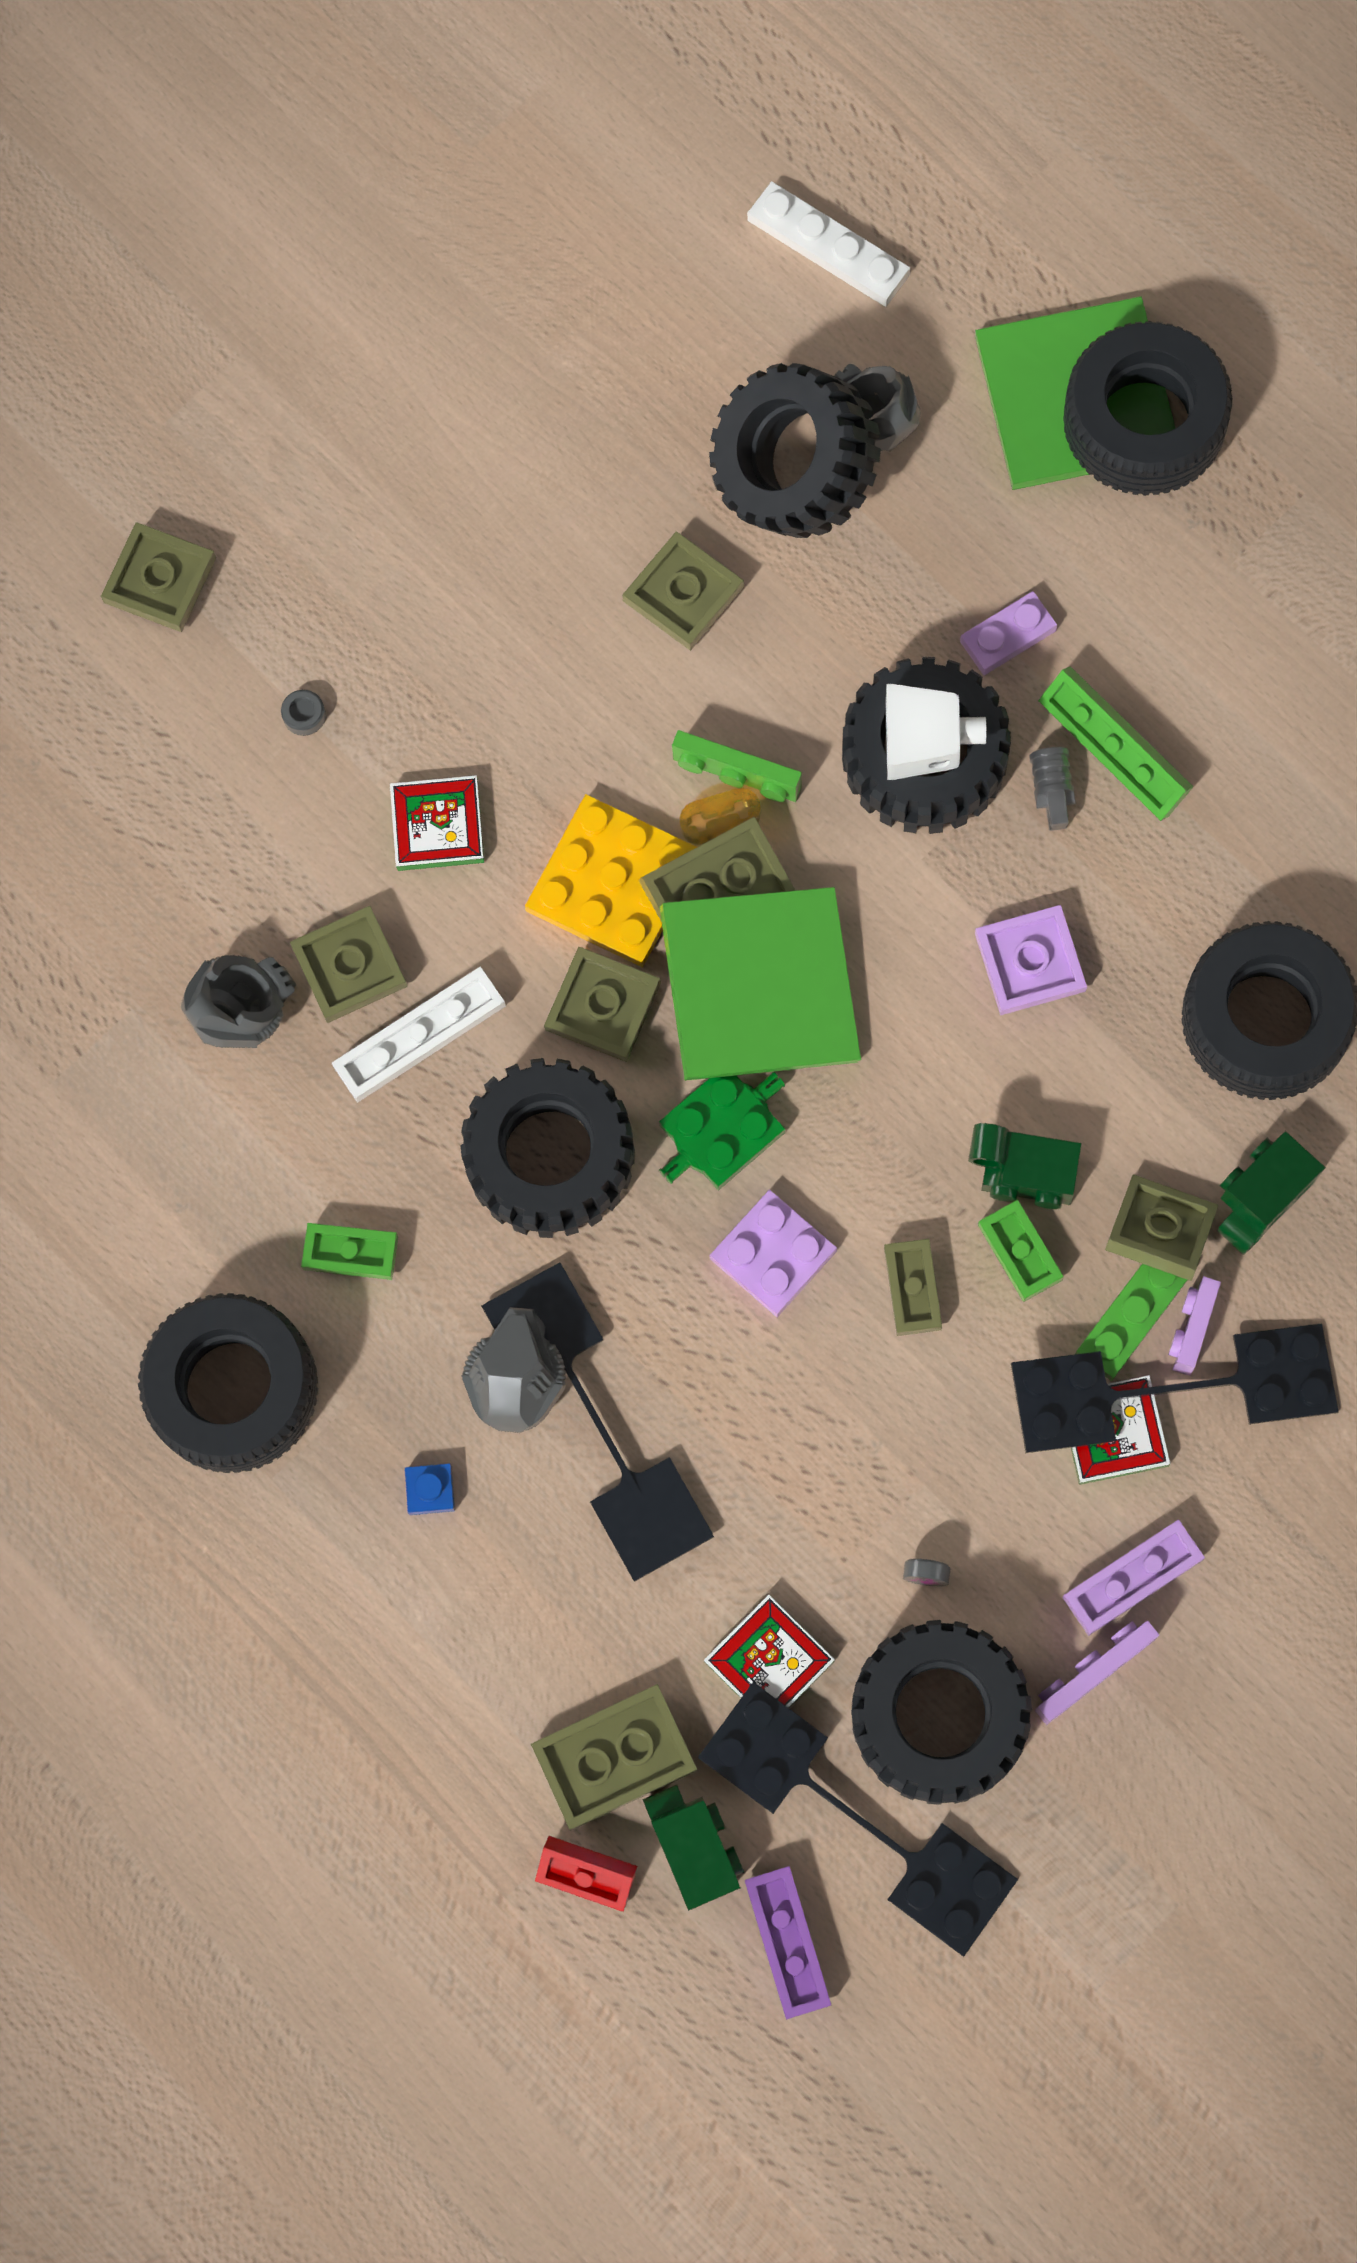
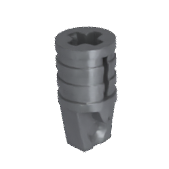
[1029,747,1075,831]

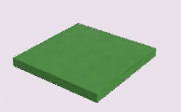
[975,296,1176,490]
[660,887,861,1081]

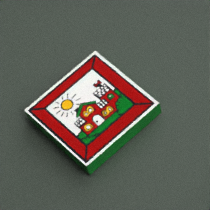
[390,775,485,871]
[1071,1376,1170,1485]
[704,1595,835,1708]

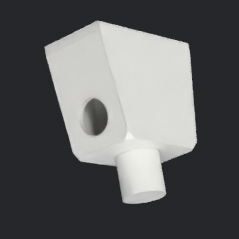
[886,684,986,780]

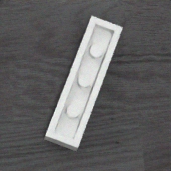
[747,181,910,307]
[332,966,506,1103]

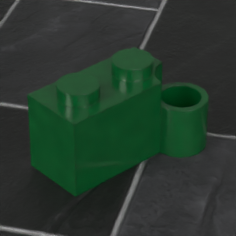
[968,1123,1082,1209]
[1217,1131,1326,1255]
[642,1785,744,1911]

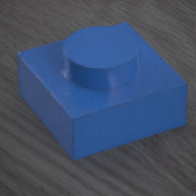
[405,1463,455,1515]

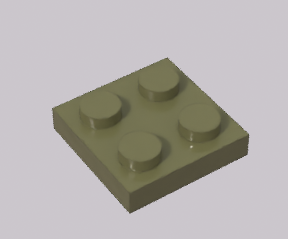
[101,522,216,632]
[622,531,744,651]
[290,906,408,1023]
[544,946,661,1062]
[1105,1174,1218,1281]

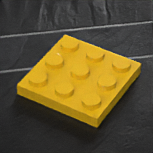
[525,794,697,968]

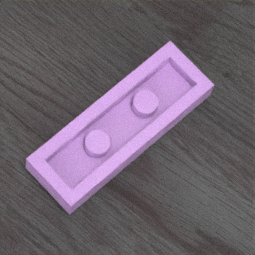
[1062,1519,1205,1636]
[1035,1620,1159,1725]

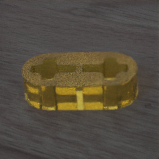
[679,788,761,845]

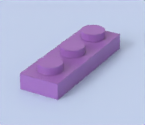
[745,1866,832,2020]

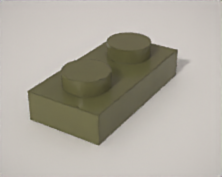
[884,1239,942,1336]

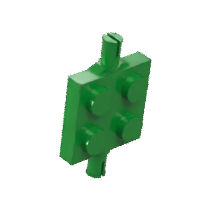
[659,1072,785,1191]

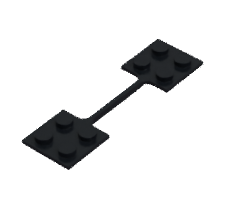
[481,1262,714,1582]
[1010,1323,1339,1454]
[698,1682,1018,1957]

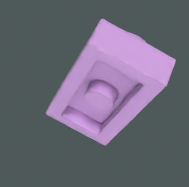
[960,591,1057,675]
[1168,1276,1221,1376]

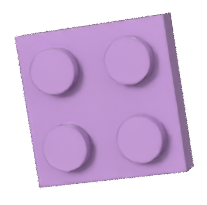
[975,905,1087,1016]
[709,1189,837,1317]

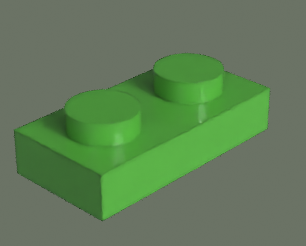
[978,1200,1064,1302]
[301,1223,398,1280]

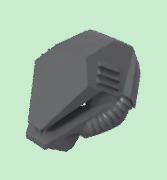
[834,364,921,452]
[181,955,296,1048]
[461,1307,566,1433]

